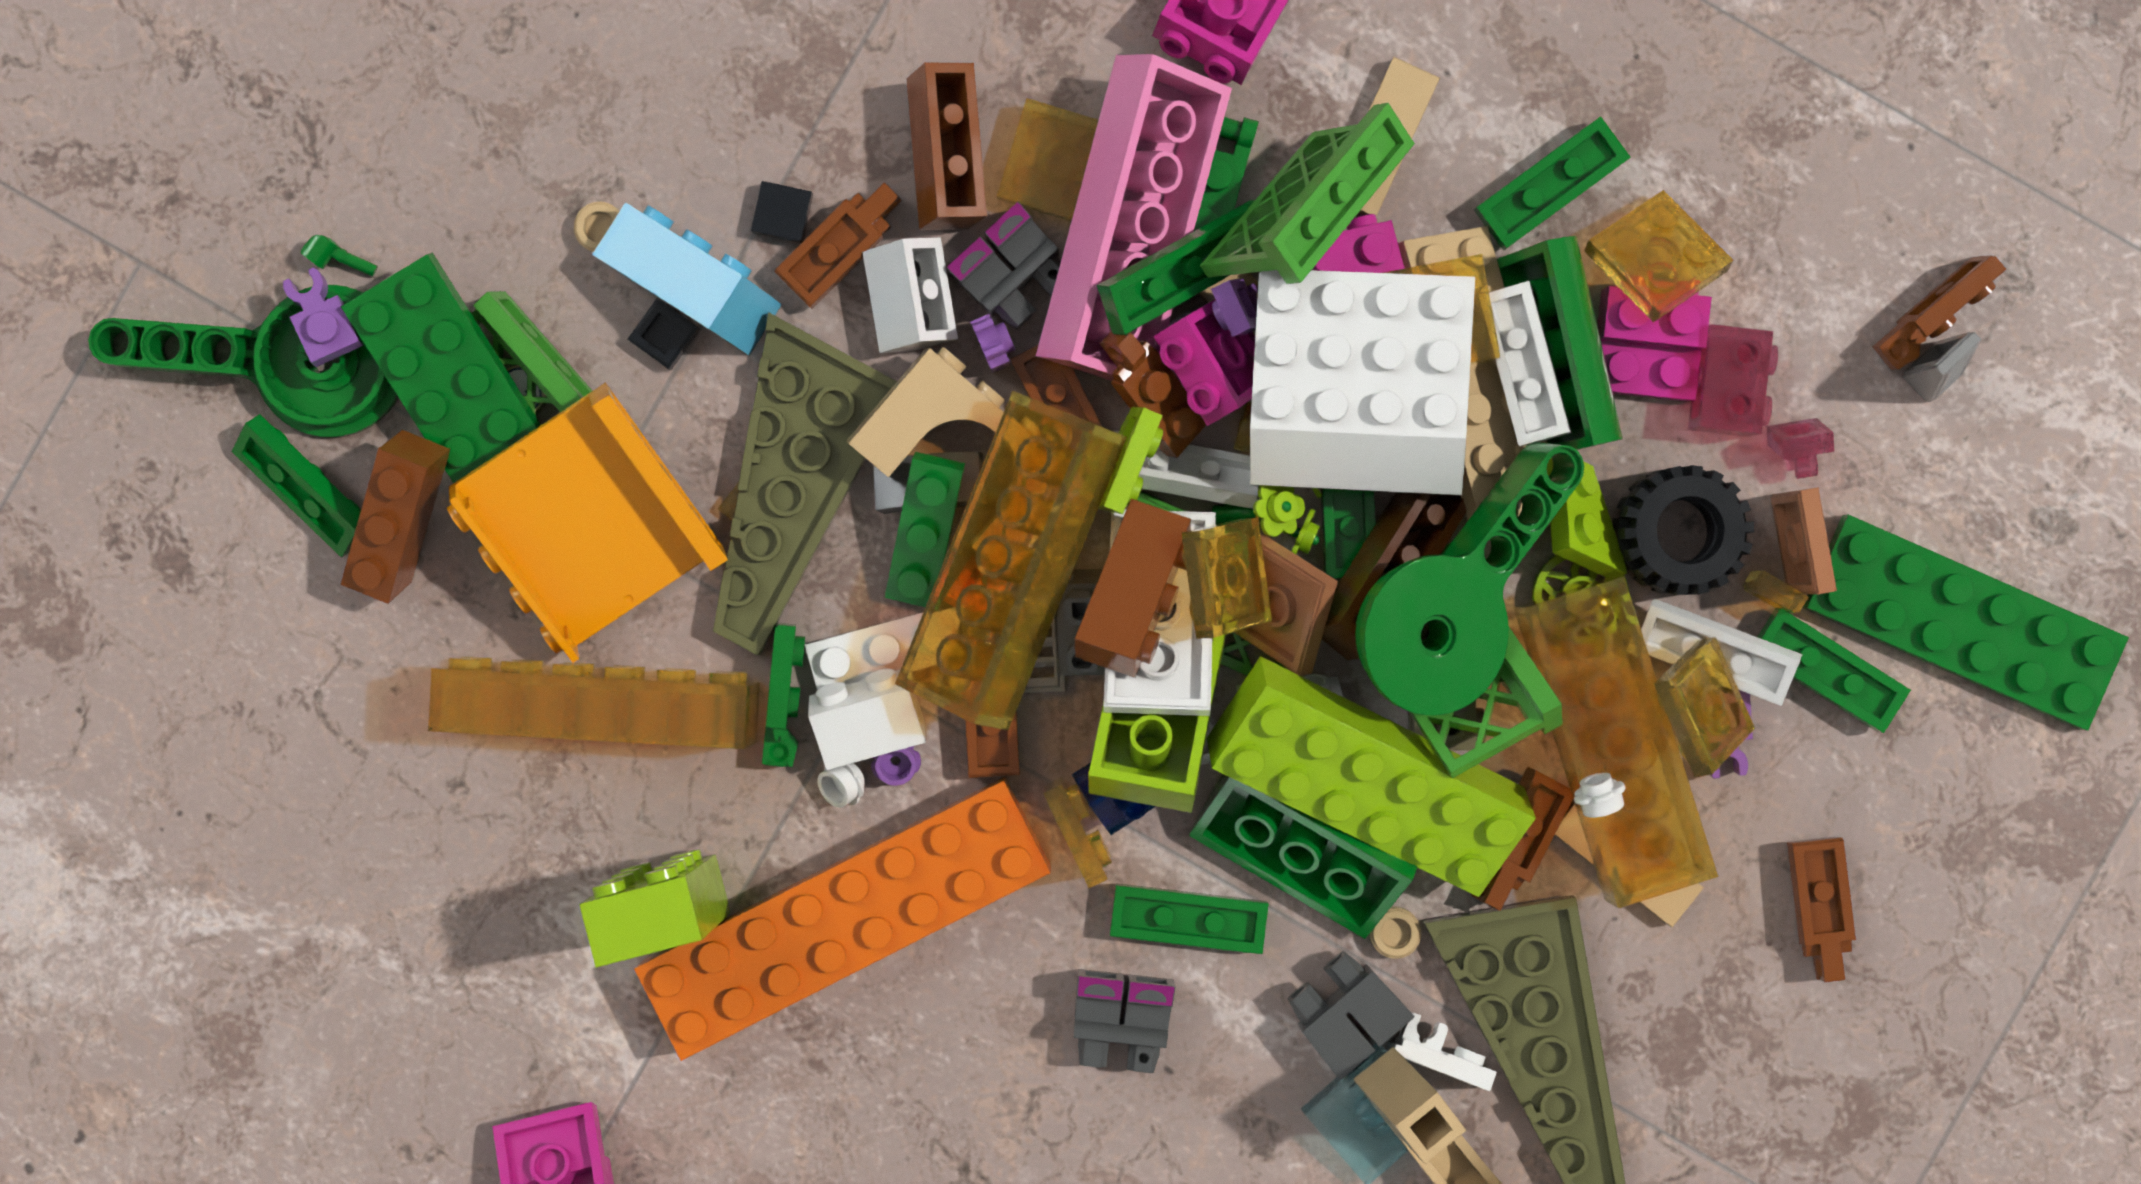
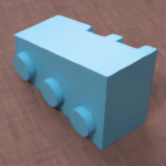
[592,202,782,355]

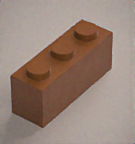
[906,62,987,230]
[340,430,450,604]
[1075,499,1197,678]

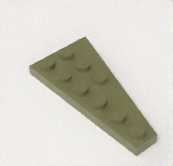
[713,312,897,656]
[1422,895,1626,1184]

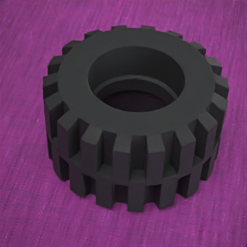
[1612,465,1755,595]

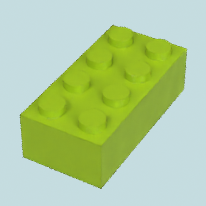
[1088,594,1232,813]
[579,849,731,968]

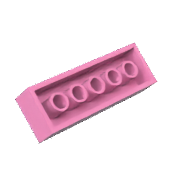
[1036,54,1232,381]

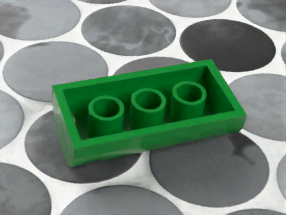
[1497,236,1623,450]
[1189,774,1417,939]

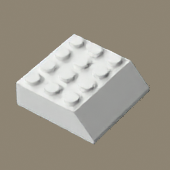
[1250,270,1475,496]

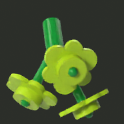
[1212,485,1322,555]

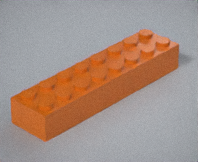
[634,776,1051,1061]

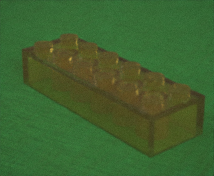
[895,391,1127,730]
[1513,576,1718,908]
[428,656,760,749]

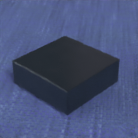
[751,181,813,243]
[627,298,701,370]

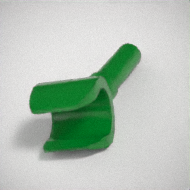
[301,235,378,277]

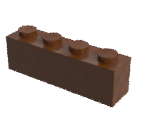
[1322,492,1467,661]

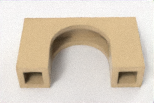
[846,347,1087,578]
[1353,1047,1502,1184]

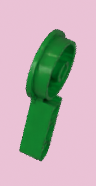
[88,285,399,438]
[1355,442,1584,716]

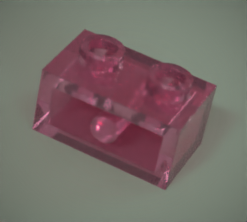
[1688,324,1778,437]

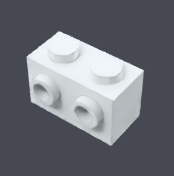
[862,237,958,353]
[808,668,926,770]

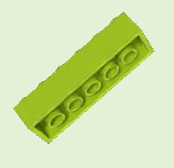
[1207,656,1536,897]

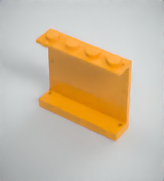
[447,382,728,663]

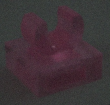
[1767,418,1834,479]

